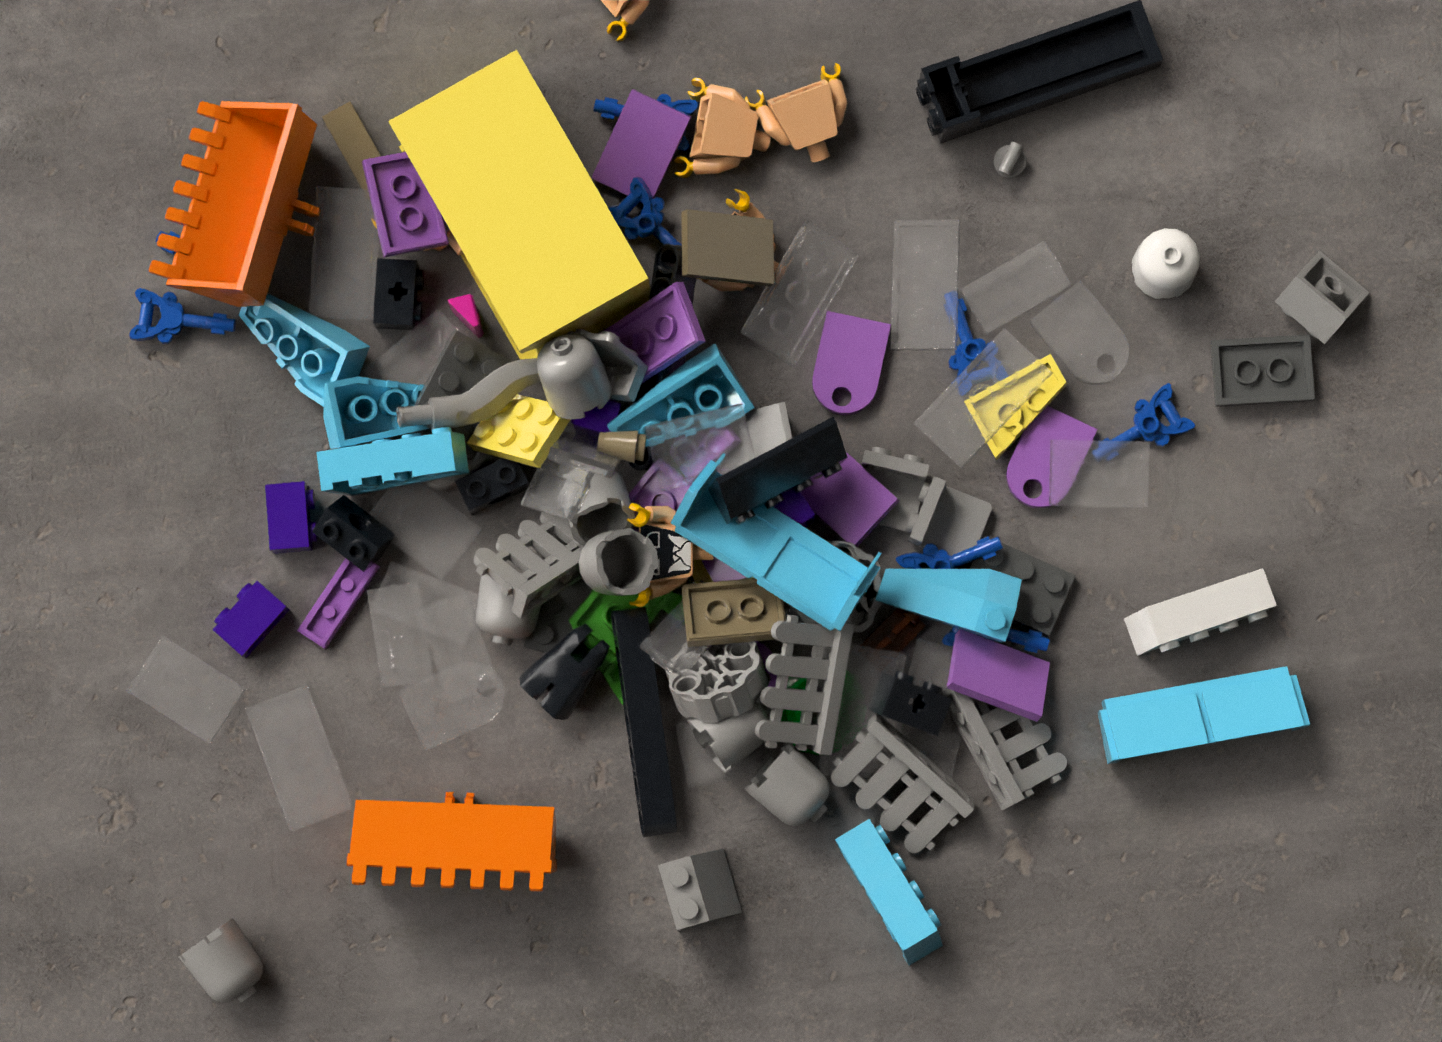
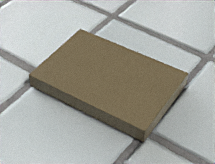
[681,209,774,286]
[681,578,786,647]

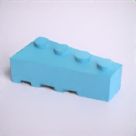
[316,427,469,496]
[835,819,943,965]

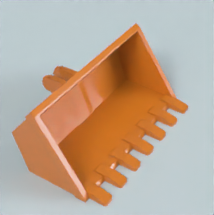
[149,101,321,307]
[347,792,557,892]

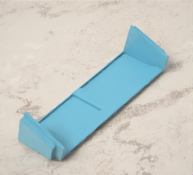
[671,453,882,631]
[1098,666,1310,764]

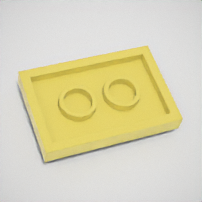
[467,394,571,468]

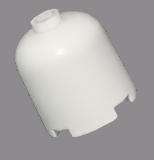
[1132,228,1200,299]

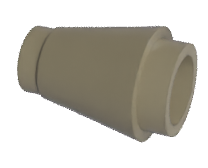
[597,430,647,463]

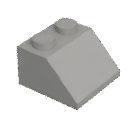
[1275,250,1370,344]

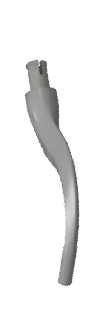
[397,358,625,429]

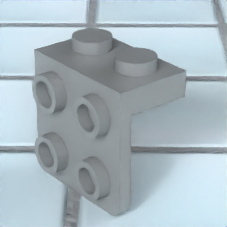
[567,329,648,402]
[861,447,929,532]
[905,476,992,564]

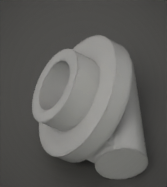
[993,142,1026,178]

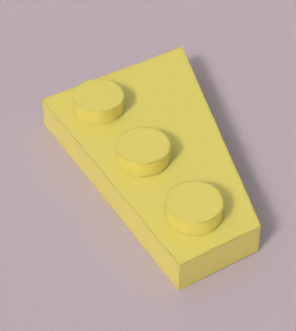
[965,354,1067,460]

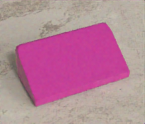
[447,294,484,338]

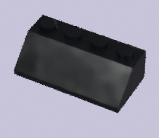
[708,417,848,525]

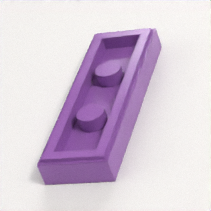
[297,558,380,650]

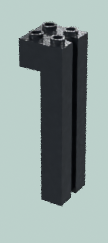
[915,0,1163,144]

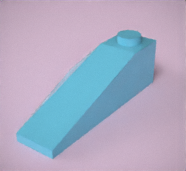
[238,293,370,407]
[607,344,755,447]
[323,376,429,449]
[875,569,1022,643]

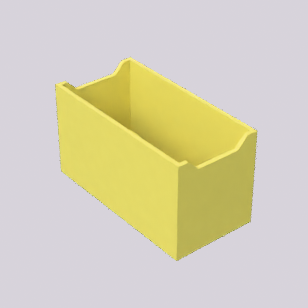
[388,50,651,360]

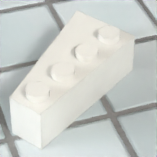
[1124,568,1277,656]

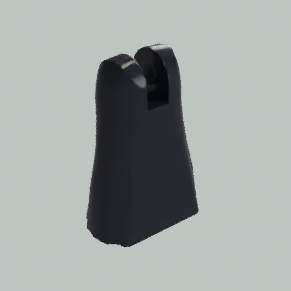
[519,624,610,720]

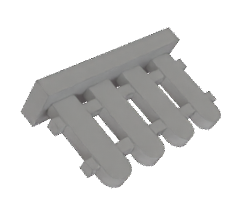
[474,506,586,619]
[755,615,854,755]
[941,689,1067,810]
[831,713,974,853]

